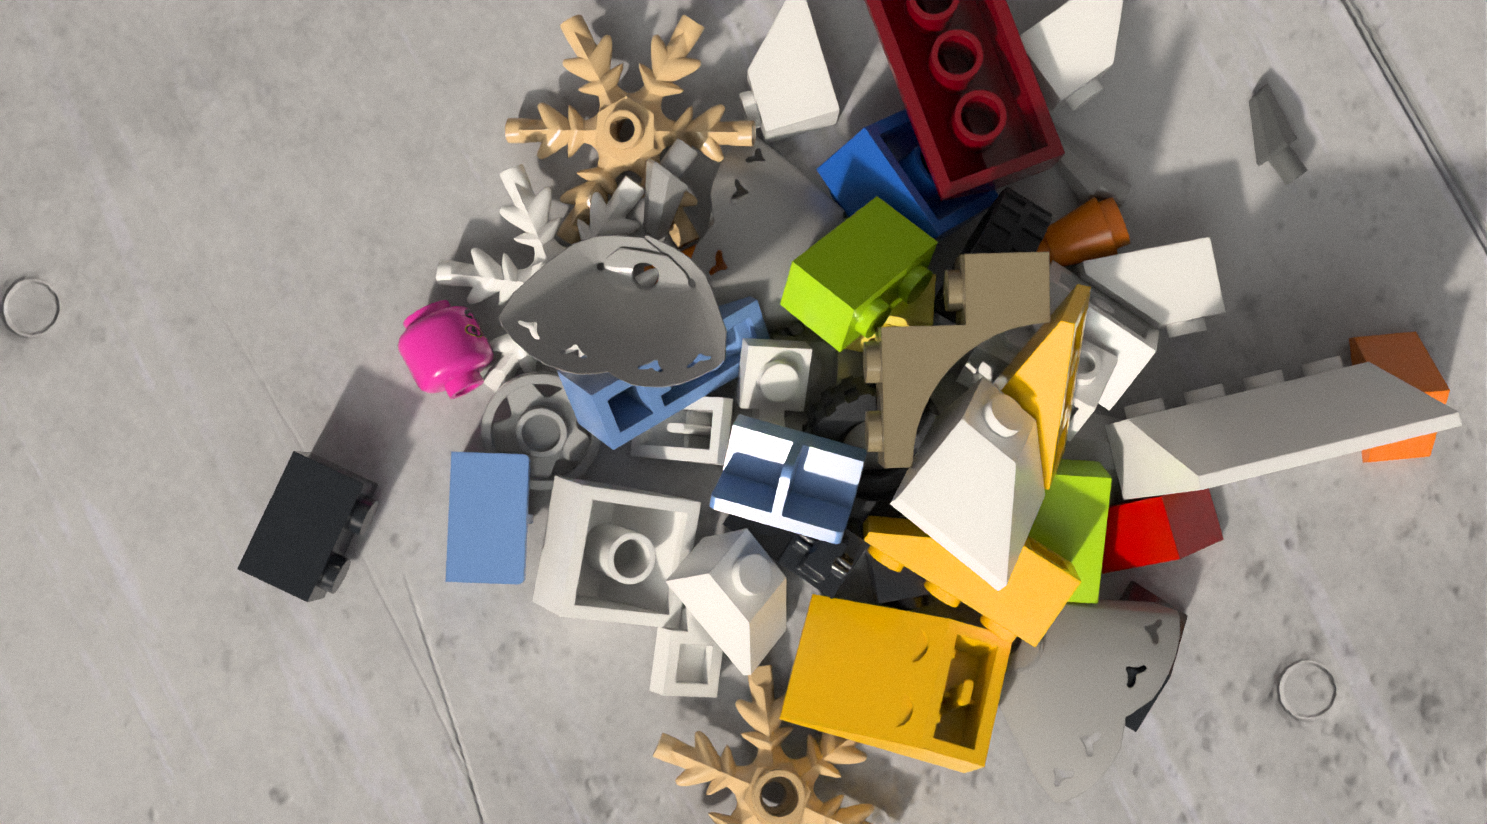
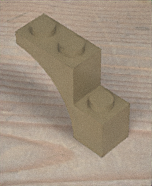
[863,252,1051,468]

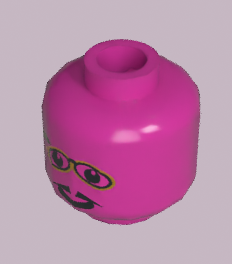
[397,300,494,399]

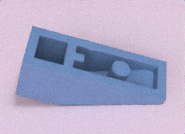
[557,296,770,450]

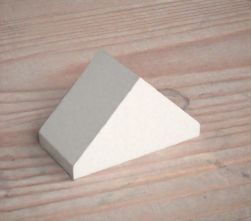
[630,397,734,466]

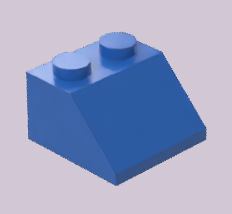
[816,109,999,244]

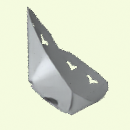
[689,137,847,334]
[498,235,727,388]
[998,600,1180,803]

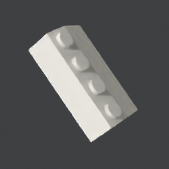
[1105,356,1462,500]

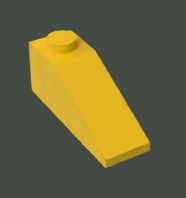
[993,284,1091,490]

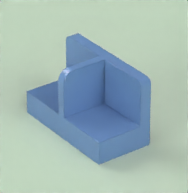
[709,414,867,544]
[445,451,533,585]

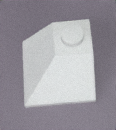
[890,377,1045,591]

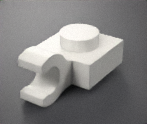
[735,338,812,427]
[649,603,723,698]

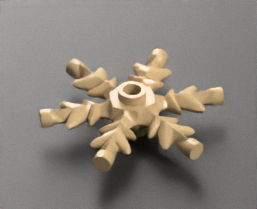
[505,14,756,249]
[653,665,874,824]

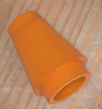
[1036,197,1131,267]

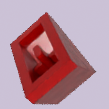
[1101,488,1224,574]

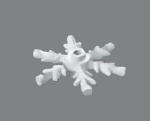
[436,164,659,392]

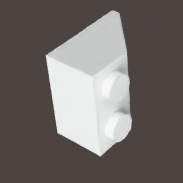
[532,476,701,629]

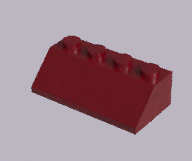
[864,0,1065,201]

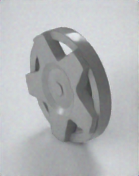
[481,371,601,490]

